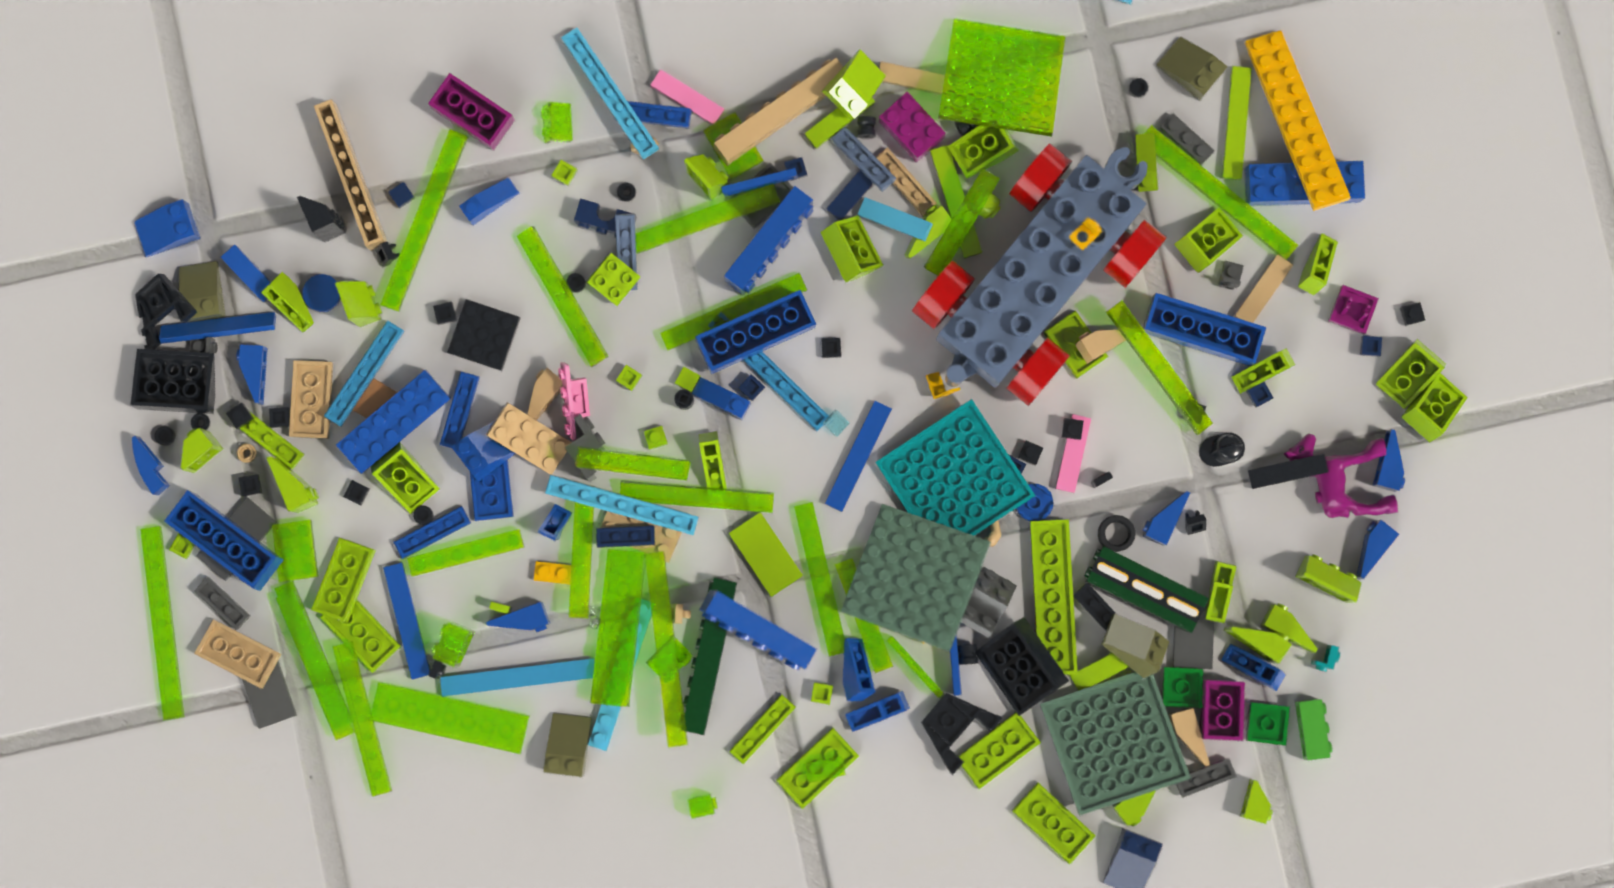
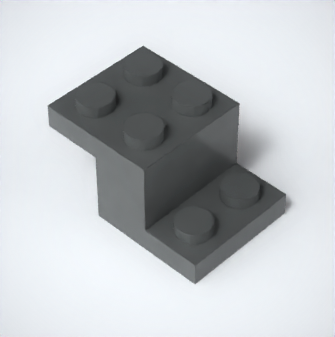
[565,414,605,482]
[961,567,1017,638]

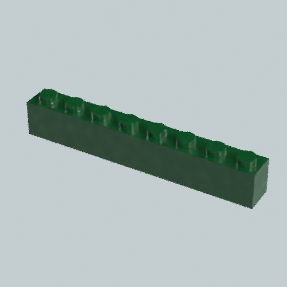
[679,578,737,735]

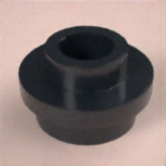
[617,183,636,202]
[190,413,210,430]

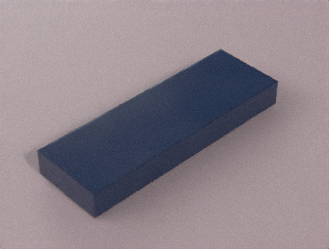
[826,170,874,221]
[596,526,655,548]

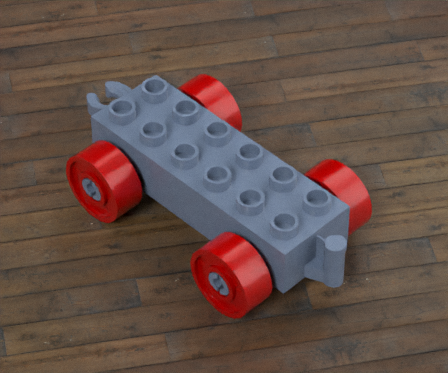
[912,143,1167,406]

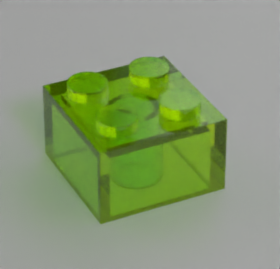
[432,622,475,667]

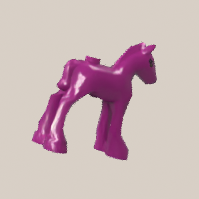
[1284,433,1398,518]

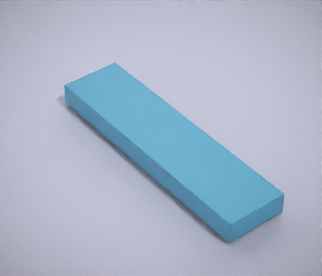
[857,197,933,241]

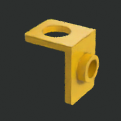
[1069,217,1102,250]
[926,372,961,399]

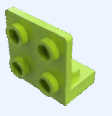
[586,253,640,306]

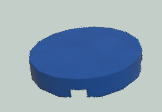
[303,274,341,312]
[1016,484,1053,521]

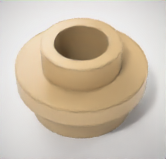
[237,444,257,463]

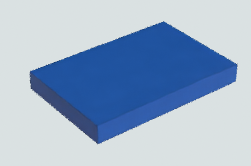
[470,460,514,521]

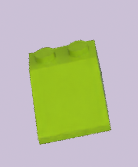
[822,49,886,119]
[948,115,1019,178]
[684,154,729,200]
[1174,207,1243,273]
[335,281,382,327]
[1376,339,1446,409]
[1402,373,1468,443]
[371,442,440,514]
[266,456,319,513]
[1223,627,1292,664]

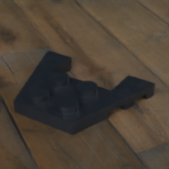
[135,274,197,350]
[921,693,1002,775]

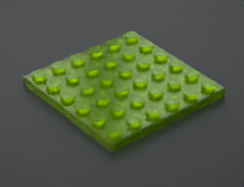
[938,18,1066,137]

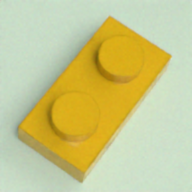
[534,561,575,585]

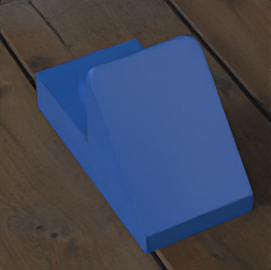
[538,504,572,541]

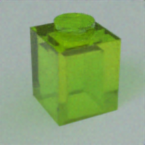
[688,793,718,819]

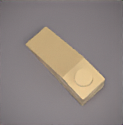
[1075,329,1139,364]
[527,368,563,420]
[1168,708,1210,766]

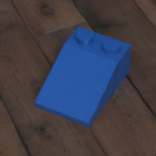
[134,199,201,257]
[452,421,516,482]

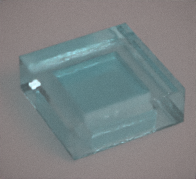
[823,409,850,437]

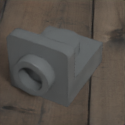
[1219,260,1244,290]
[190,337,218,354]

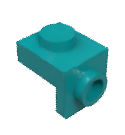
[1311,645,1340,672]

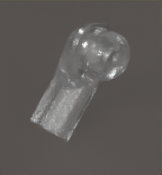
[581,601,602,629]

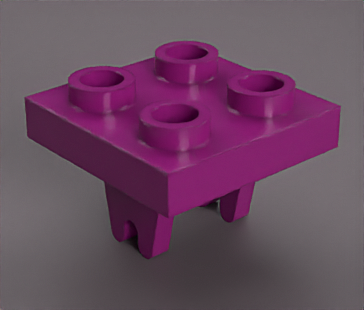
[1328,285,1379,335]

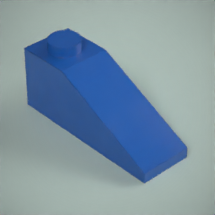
[459,177,520,225]
[236,345,268,405]
[692,377,751,420]
[1372,429,1405,492]
[1142,491,1190,546]
[1356,520,1399,580]
[486,602,551,633]
[843,638,875,701]
[1221,643,1286,692]

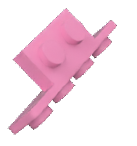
[558,362,590,440]

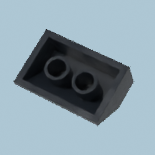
[297,196,346,242]

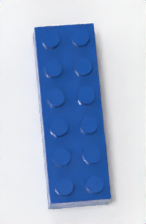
[1244,161,1365,206]
[724,186,814,295]
[695,290,816,374]
[1142,293,1266,366]
[336,370,451,474]
[164,490,284,591]
[699,590,817,671]

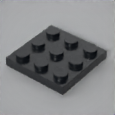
[447,299,521,371]

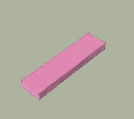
[650,69,724,126]
[1055,414,1091,493]

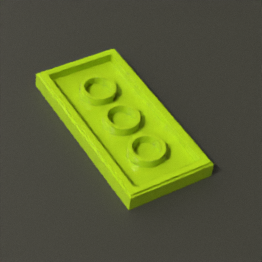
[729,512,803,597]
[311,538,376,623]
[320,599,401,673]
[958,712,1041,789]
[776,728,859,809]
[1012,782,1096,864]

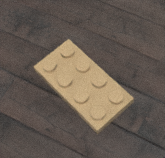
[289,360,333,439]
[486,402,572,475]
[600,511,682,563]
[194,619,282,689]

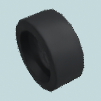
[1097,515,1136,552]

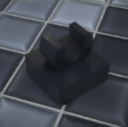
[375,241,401,267]
[1185,510,1206,535]

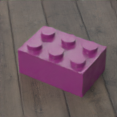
[879,91,946,163]
[1200,680,1245,741]

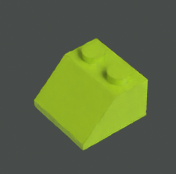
[181,428,224,473]

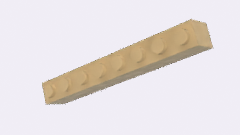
[713,58,843,166]
[314,99,387,251]

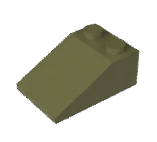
[1156,36,1228,101]
[179,261,226,322]
[1102,614,1170,678]
[543,713,592,777]

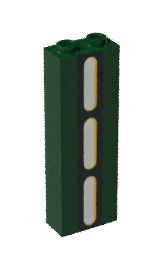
[1084,546,1209,633]

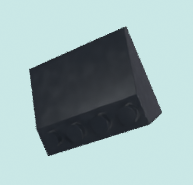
[130,349,215,414]
[975,617,1069,716]

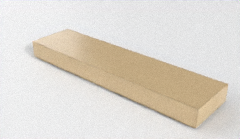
[879,62,954,97]
[876,147,937,217]
[1234,254,1293,323]

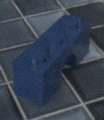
[574,198,637,238]

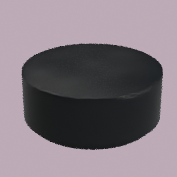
[1129,78,1149,98]
[566,273,586,293]
[154,426,176,446]
[413,506,434,525]

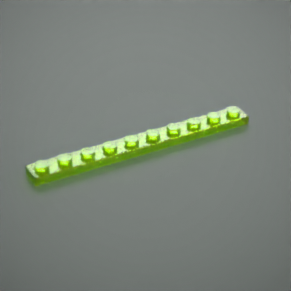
[1144,125,1299,260]
[380,129,468,312]
[140,526,185,720]
[645,551,688,748]

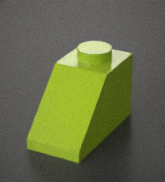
[1240,779,1273,824]

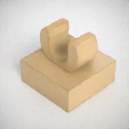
[669,604,691,624]

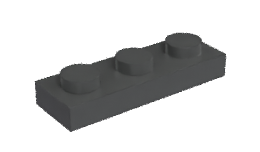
[1159,113,1215,166]
[194,577,251,630]
[1176,758,1237,798]

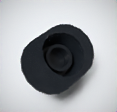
[1199,433,1245,467]

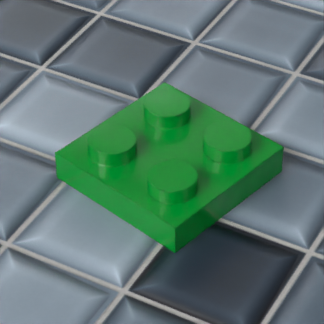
[1162,667,1203,708]
[1246,702,1290,746]

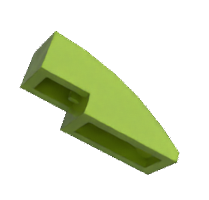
[1205,560,1237,623]
[1070,653,1129,691]

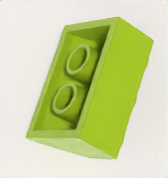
[820,215,884,283]
[1295,554,1362,603]

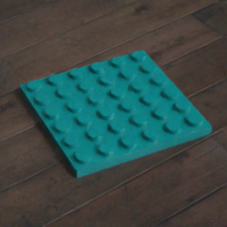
[875,399,1036,536]

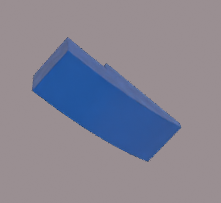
[221,244,271,302]
[132,436,170,496]
[845,691,910,732]

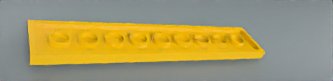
[1245,30,1351,211]

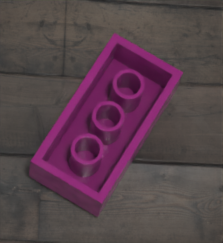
[428,73,515,151]

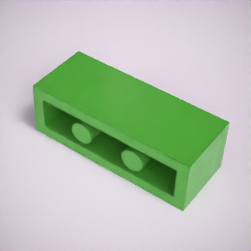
[1295,699,1332,761]

